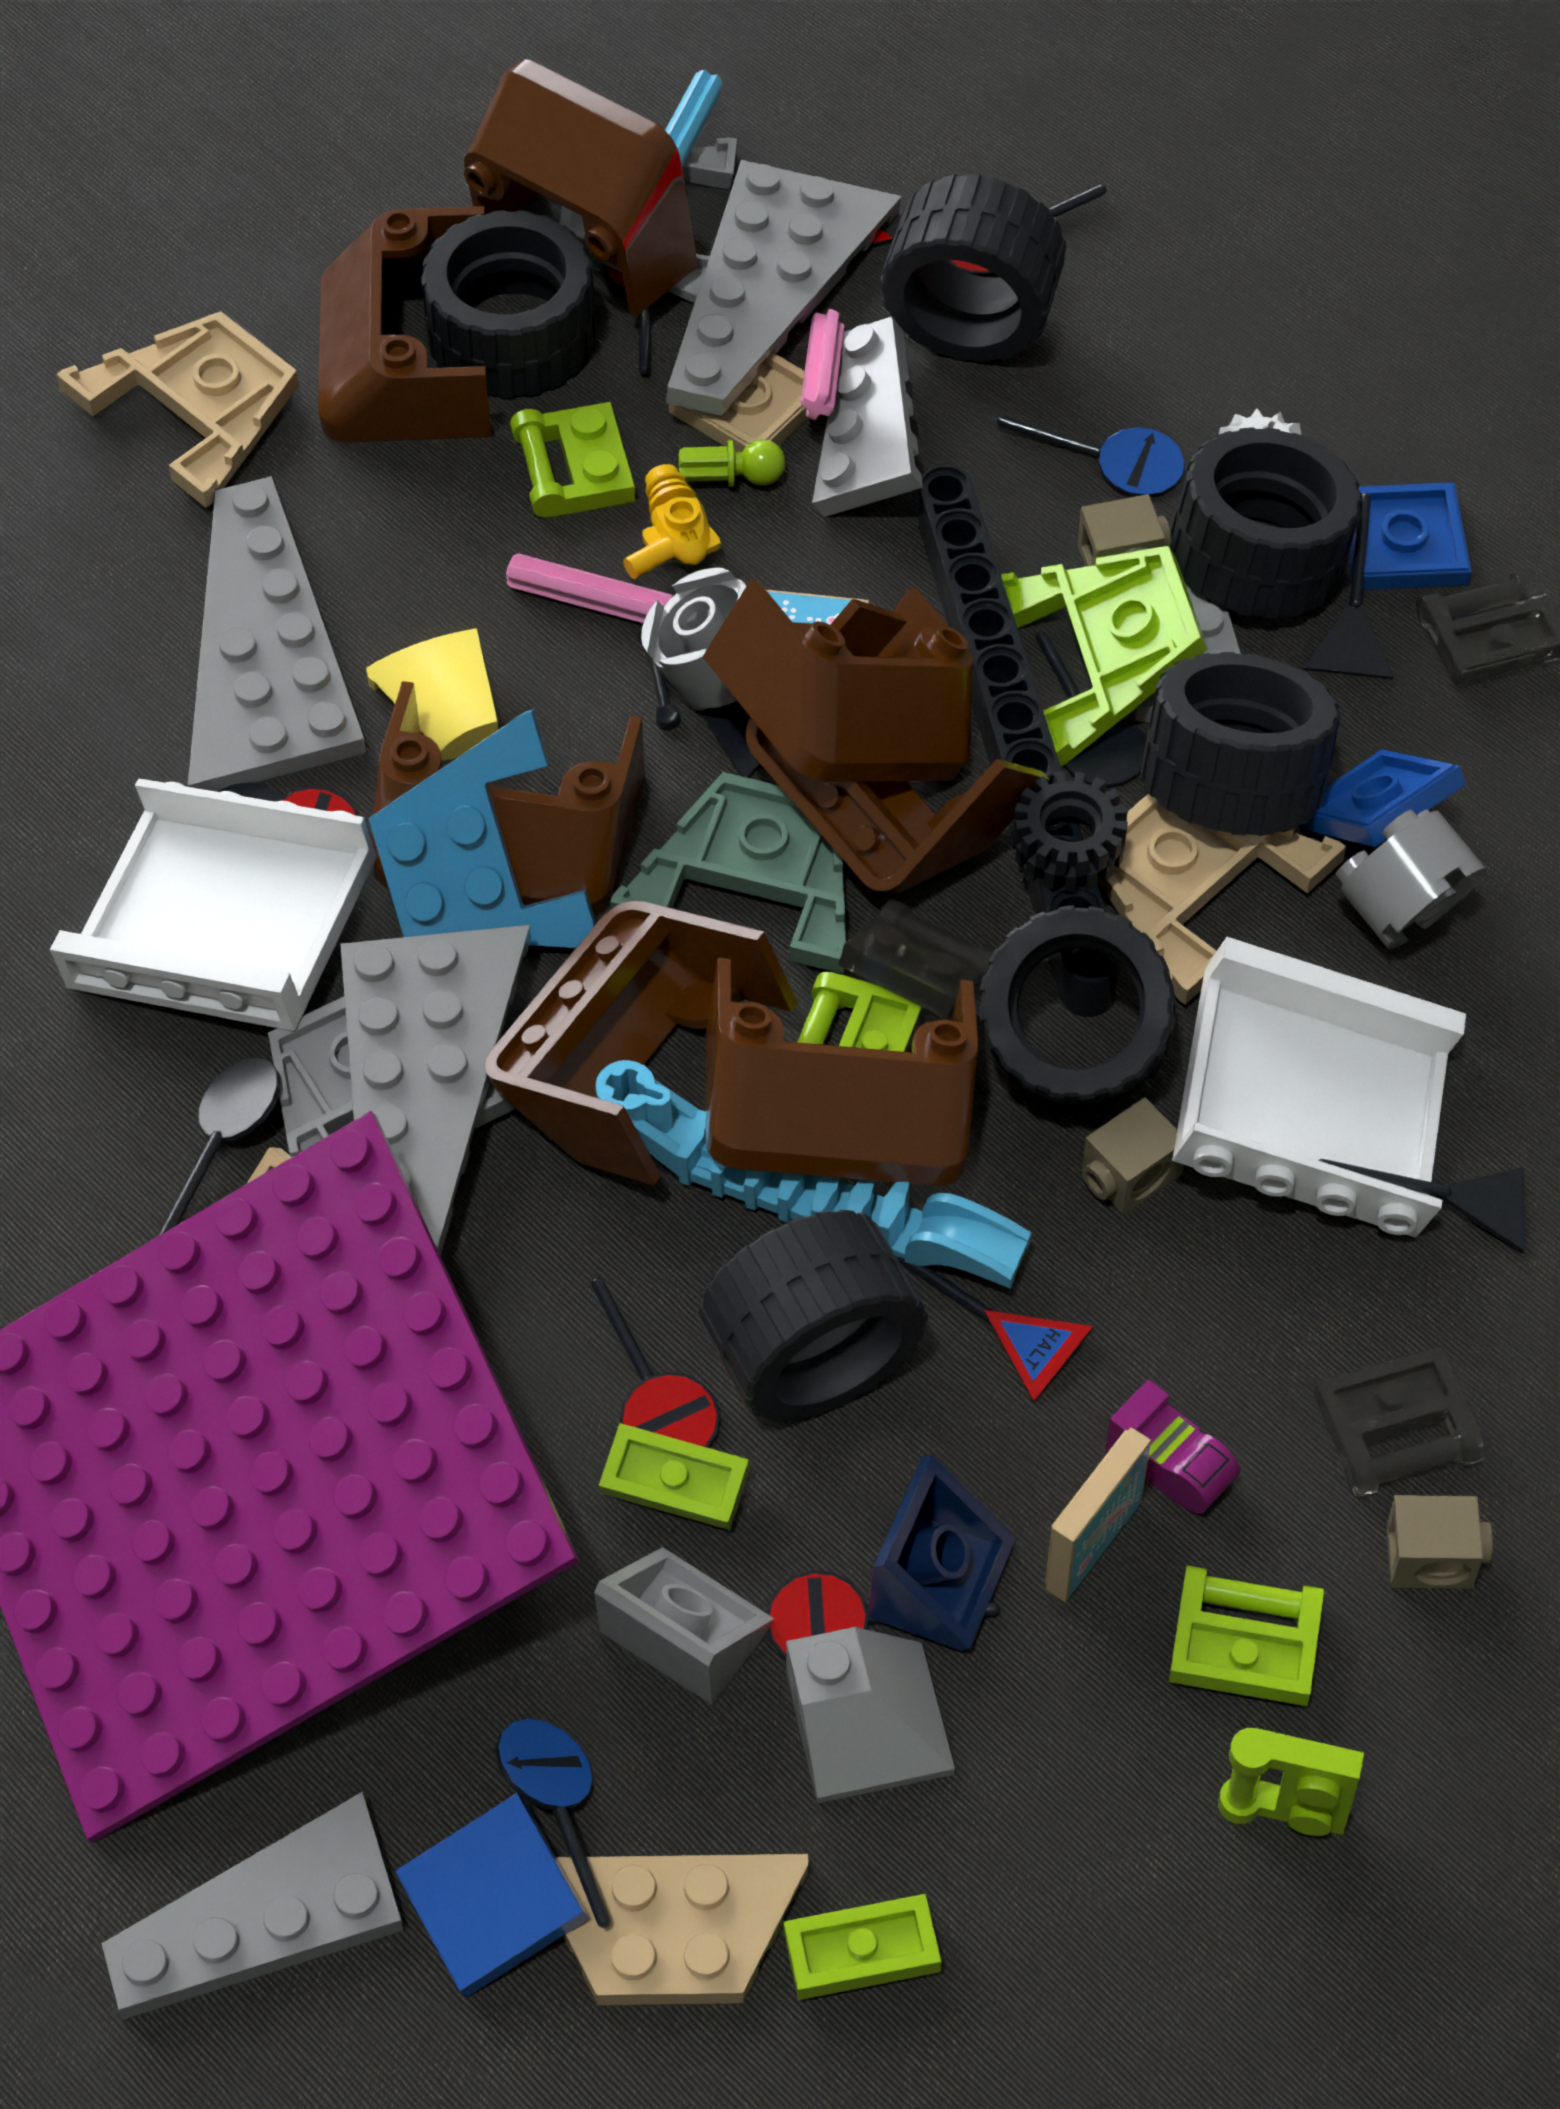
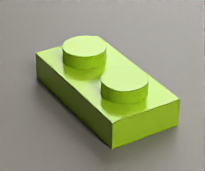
[599,1423,751,1530]
[783,1894,941,2000]

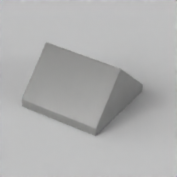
[594,1547,774,1705]

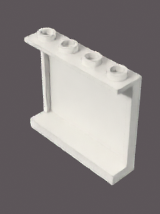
[50,779,377,1031]
[1172,937,1466,1237]

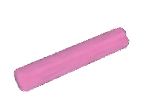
[800,309,844,420]
[506,554,673,623]

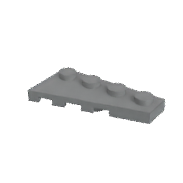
[812,316,923,517]
[101,1792,403,2020]

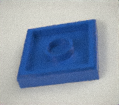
[1347,482,1472,590]
[1299,749,1466,847]
[395,1793,590,1997]

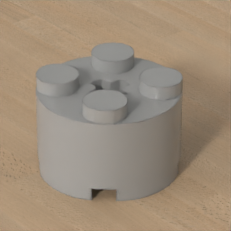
[641,568,747,711]
[1336,809,1487,949]

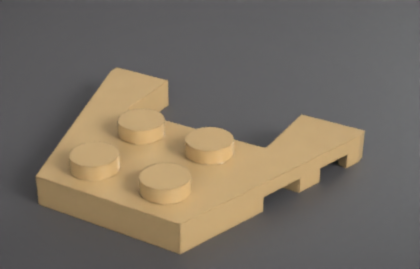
[56,311,299,508]
[1097,793,1346,1005]

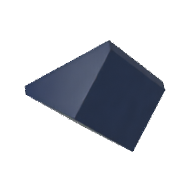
[868,1455,1016,1650]

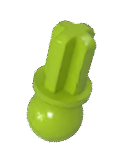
[678,439,786,487]

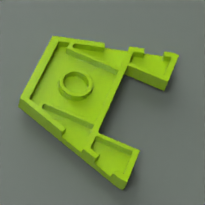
[1001,546,1208,766]

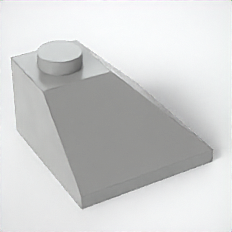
[786,1627,955,1804]

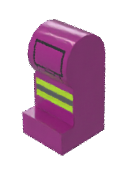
[1105,1379,1241,1514]

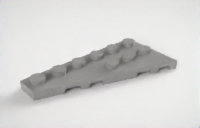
[666,160,902,416]
[188,476,366,792]
[340,925,531,1256]

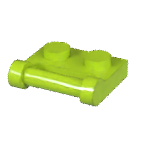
[510,402,635,518]
[797,972,925,1052]
[1168,1565,1324,1706]
[1218,1728,1364,1836]

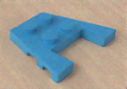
[368,709,597,948]

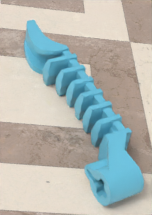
[596,1060,1031,1289]

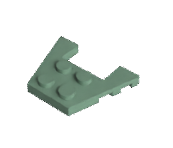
[610,772,847,974]

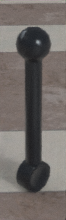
[638,626,679,730]

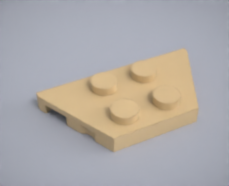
[556,1854,808,2005]

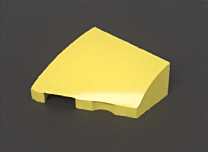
[366,628,498,761]

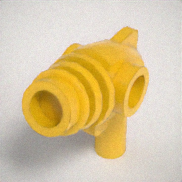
[623,464,721,579]

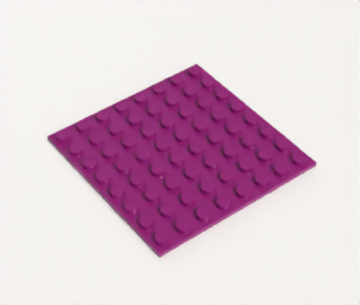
[0,1111,580,1843]

